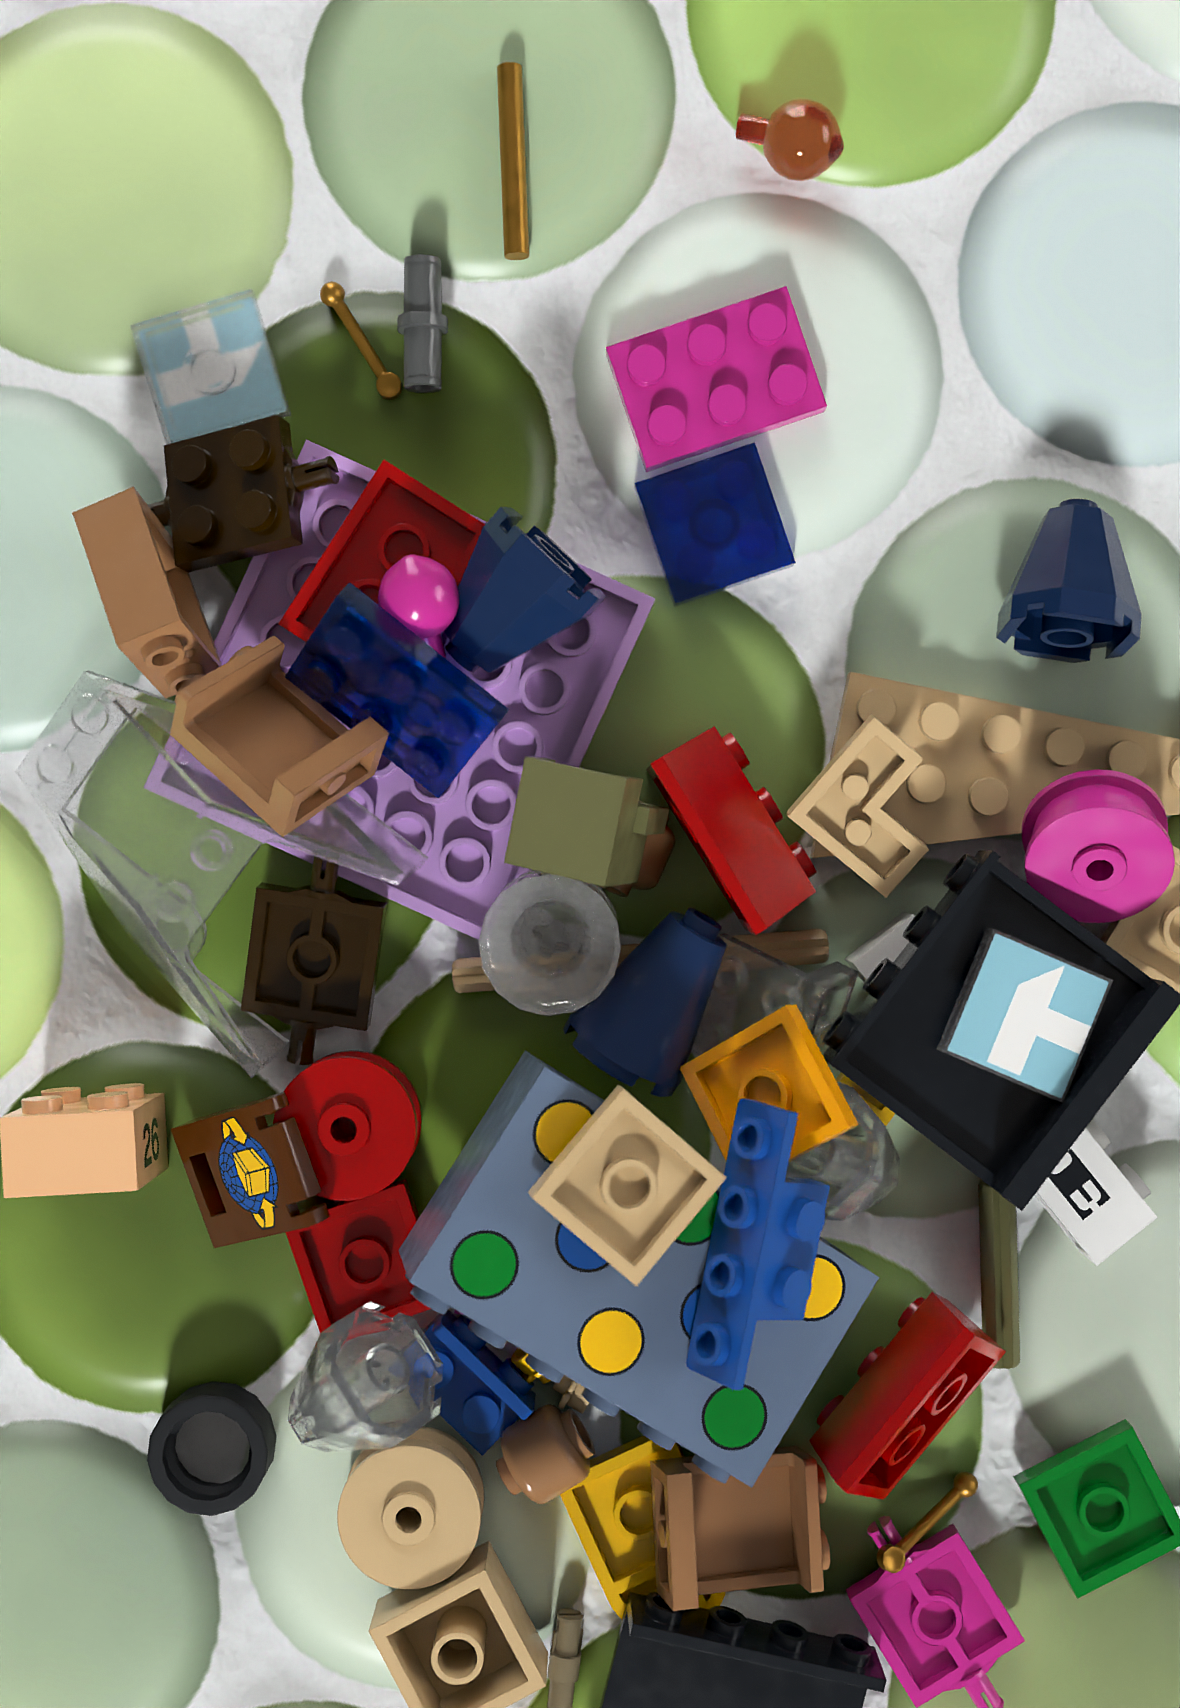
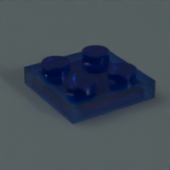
[634,442,796,607]

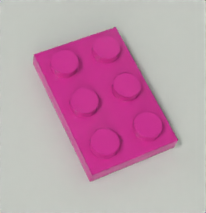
[606,286,827,472]

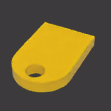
[560,1435,726,1619]

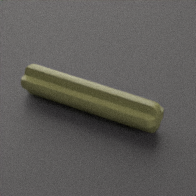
[978,1180,1020,1369]

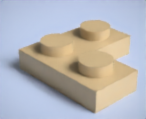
[786,714,929,898]

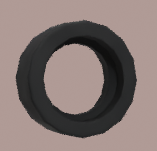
[147,1381,276,1516]

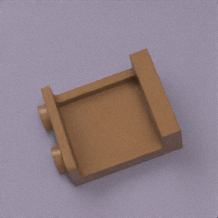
[170,636,389,838]
[650,1446,830,1611]

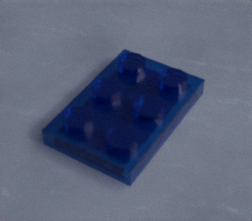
[284,583,510,798]

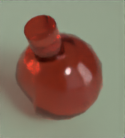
[735,99,844,181]

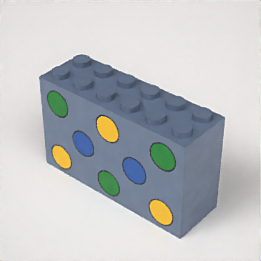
[399,1050,879,1488]

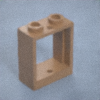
[72,486,222,699]

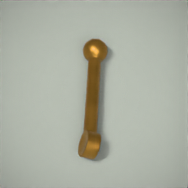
[320,281,402,400]
[877,1471,978,1573]

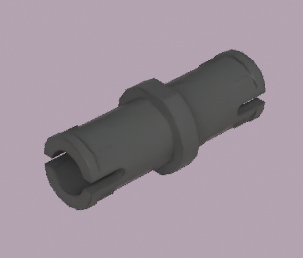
[397,254,448,393]

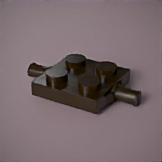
[147,415,339,573]
[241,849,387,1065]

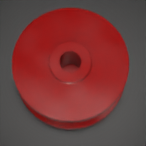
[273,1050,422,1201]

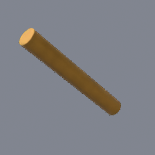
[497,62,529,260]

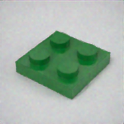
[1013,1419,1180,1599]

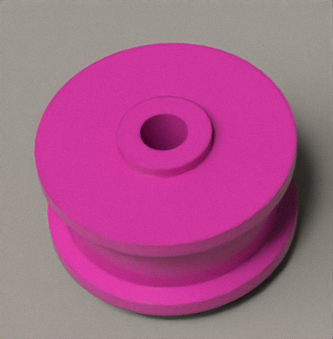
[1021,769,1175,923]

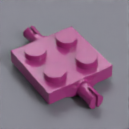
[846,1516,1025,1708]

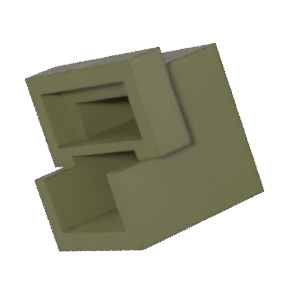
[504,756,669,887]

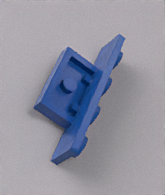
[686,1098,830,1390]

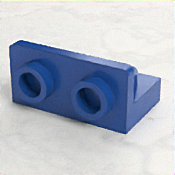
[391,1310,536,1456]

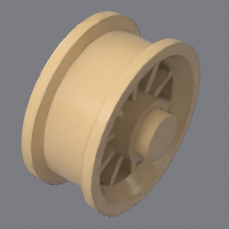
[337,1426,484,1589]

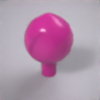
[378,555,459,665]

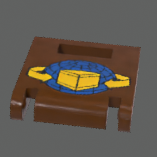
[170,1092,330,1248]

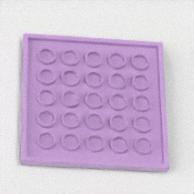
[147,440,655,948]

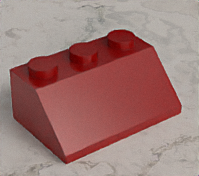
[646,726,817,935]
[809,1291,1006,1500]

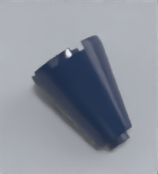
[563,907,727,1097]

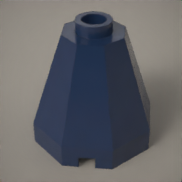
[996,499,1142,663]
[444,507,606,673]

